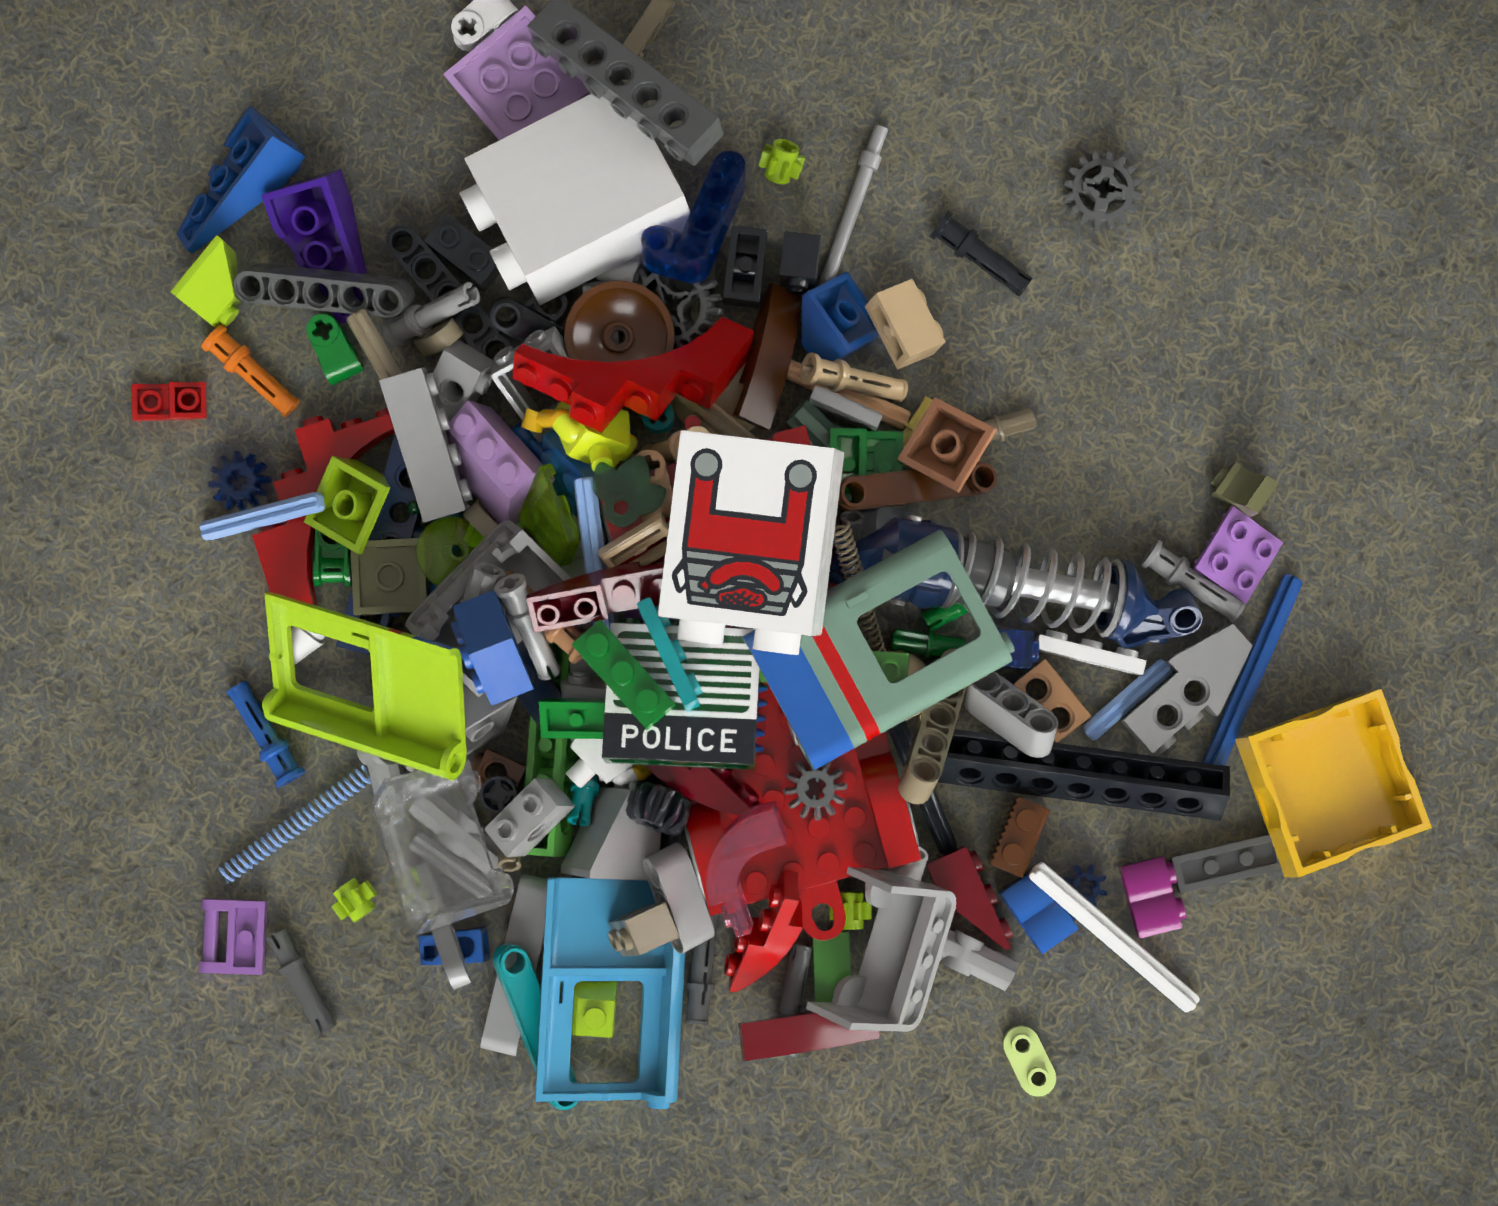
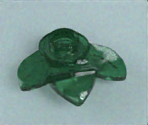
[593,455,666,528]

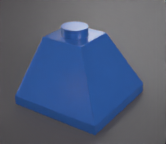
[802,272,880,373]

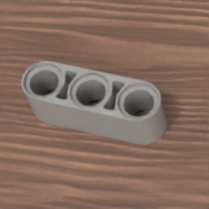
[964,672,1058,758]
[643,842,715,954]

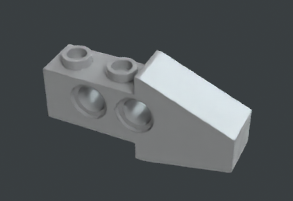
[1119,624,1252,754]

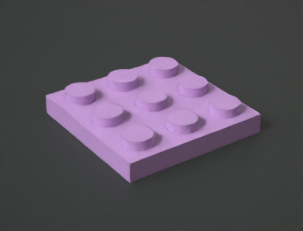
[443,5,591,141]

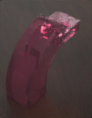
[706,800,787,938]

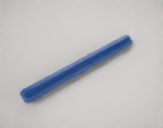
[1202,574,1302,766]

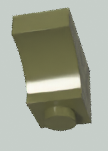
[1210,462,1279,518]

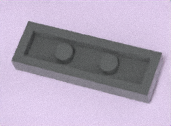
[1169,834,1282,893]

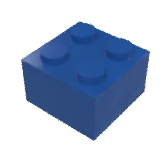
[451,590,534,706]

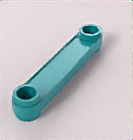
[492,943,579,1110]

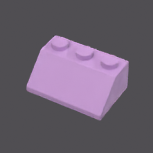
[446,400,555,525]

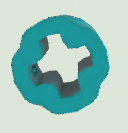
[641,404,674,434]

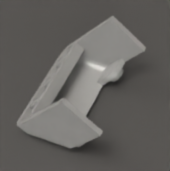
[806,866,956,1032]

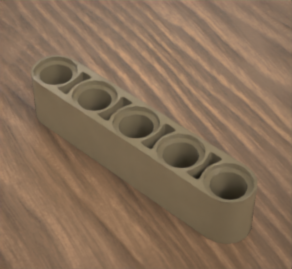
[898,649,967,804]

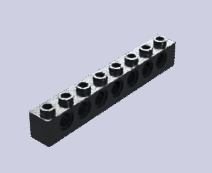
[938,729,1230,821]

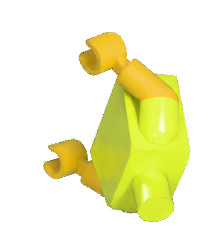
[521,401,638,474]

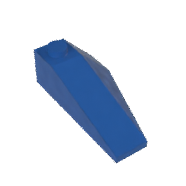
[177,106,306,254]

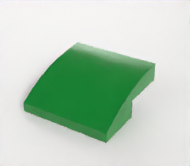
[830,428,903,506]

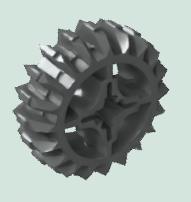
[632,256,724,349]

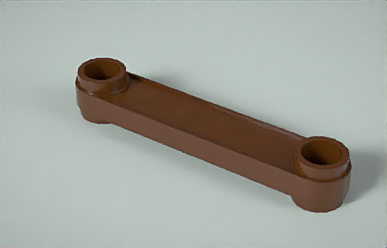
[837,462,997,511]

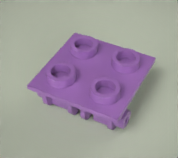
[1193,506,1283,603]

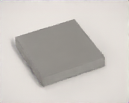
[809,385,882,431]

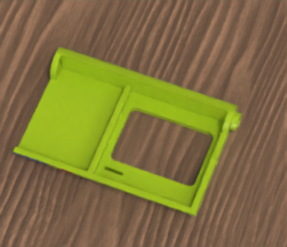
[262,592,467,780]

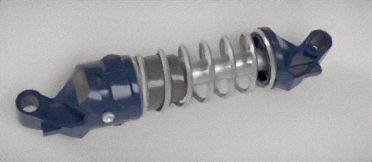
[828,515,1203,649]

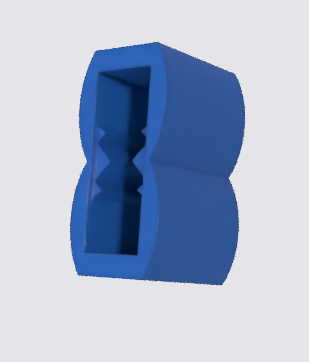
[998,868,1078,954]

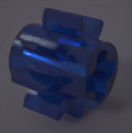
[1062,864,1107,907]

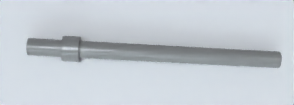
[817,125,888,287]

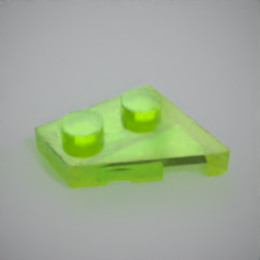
[518,463,581,567]

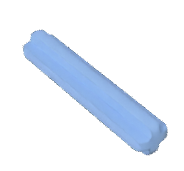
[1082,659,1173,740]

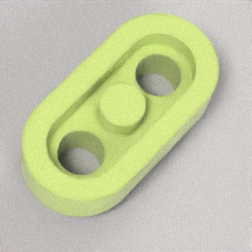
[1003,1025,1056,1096]

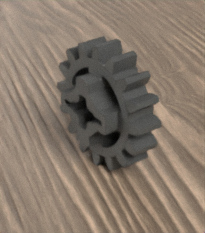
[1063,151,1142,231]

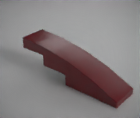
[738,1010,880,1061]

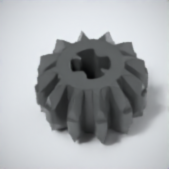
[783,761,847,821]

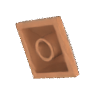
[897,397,997,493]

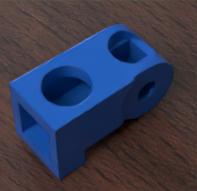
[418,926,490,965]

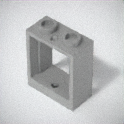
[490,326,569,443]

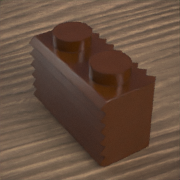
[987,796,1050,878]

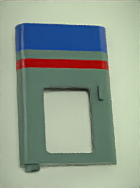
[742,529,1015,770]

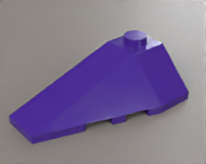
[261,169,367,324]

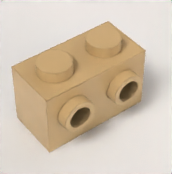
[865,279,945,370]

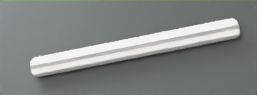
[1029,862,1200,1012]

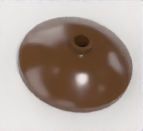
[564,281,675,362]

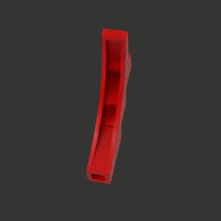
[512,316,754,433]
[252,408,396,606]

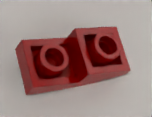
[131,382,207,421]

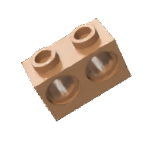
[1012,659,1091,743]

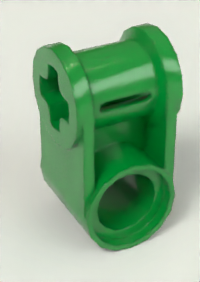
[306,314,365,387]
[313,530,352,587]

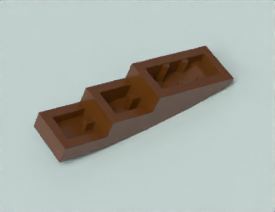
[733,283,802,430]

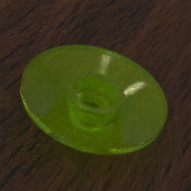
[416,517,484,586]

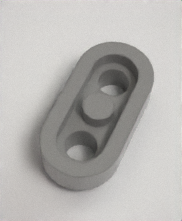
[561,672,606,699]

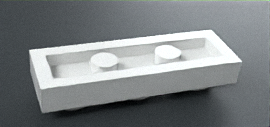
[1033,630,1147,676]

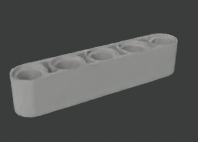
[480,873,547,1056]

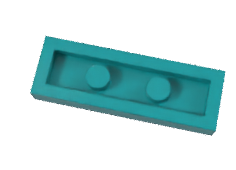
[636,597,703,712]

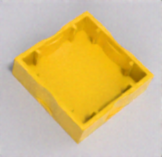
[1235,689,1432,878]

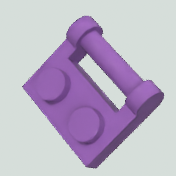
[198,898,268,975]

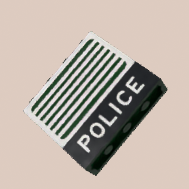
[602,618,760,770]

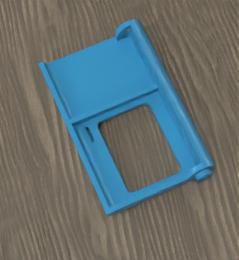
[535,877,686,1109]

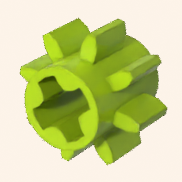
[758,139,805,184]
[331,877,378,923]
[829,891,872,930]

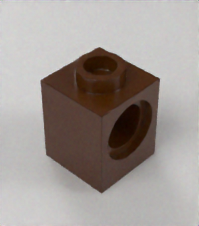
[469,749,526,791]

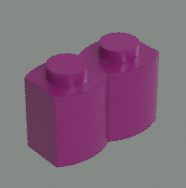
[1118,856,1186,939]

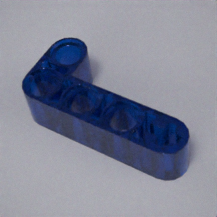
[641,151,746,284]

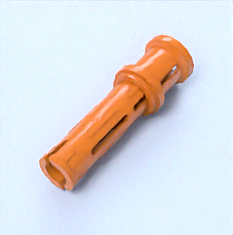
[201,324,301,417]

